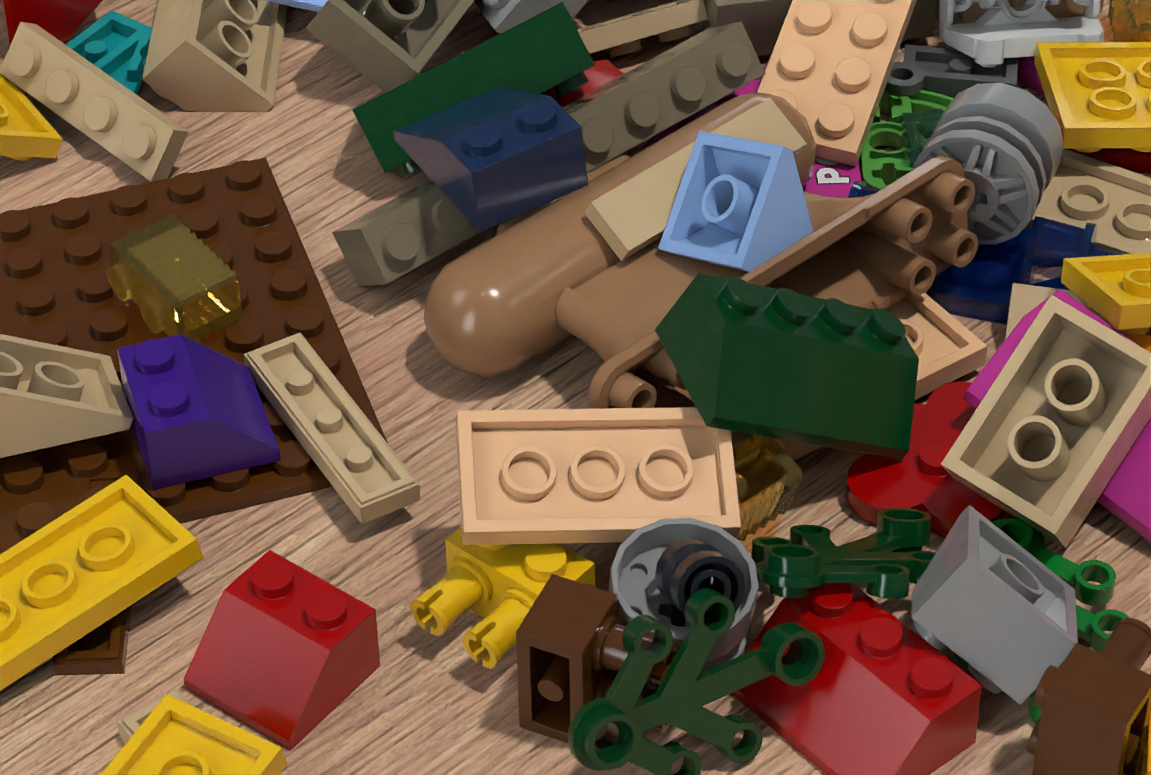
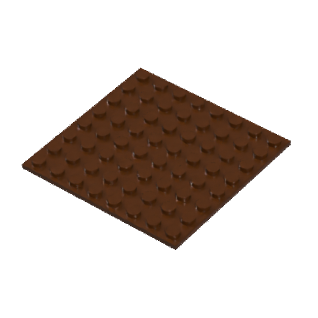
[0,157,388,554]

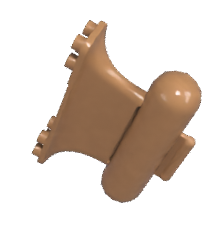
[423,92,978,409]

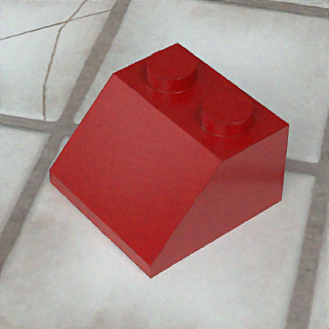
[184,550,380,751]

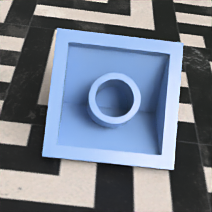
[658,131,814,272]

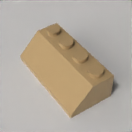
[142,0,288,112]

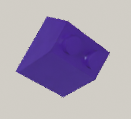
[117,334,281,490]

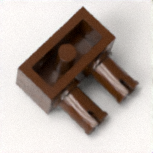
[516,574,677,743]
[1027,618,1151,775]

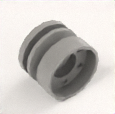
[913,83,1064,245]
[608,518,759,685]

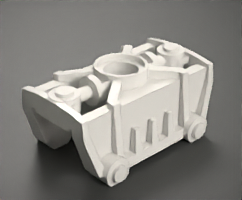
[939,0,1104,67]

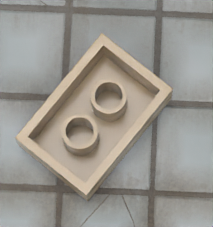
[941,295,1151,548]

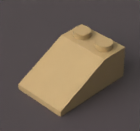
[0,334,133,458]

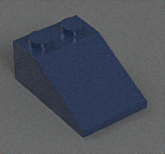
[393,87,588,232]

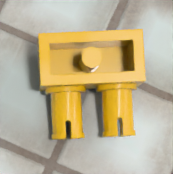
[410,527,595,669]

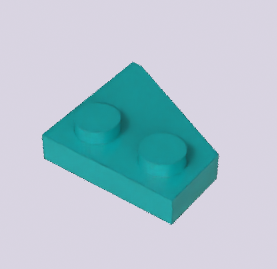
[66,11,152,95]

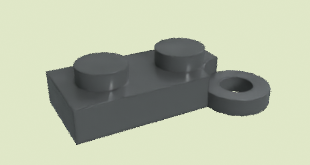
[884,45,1018,98]

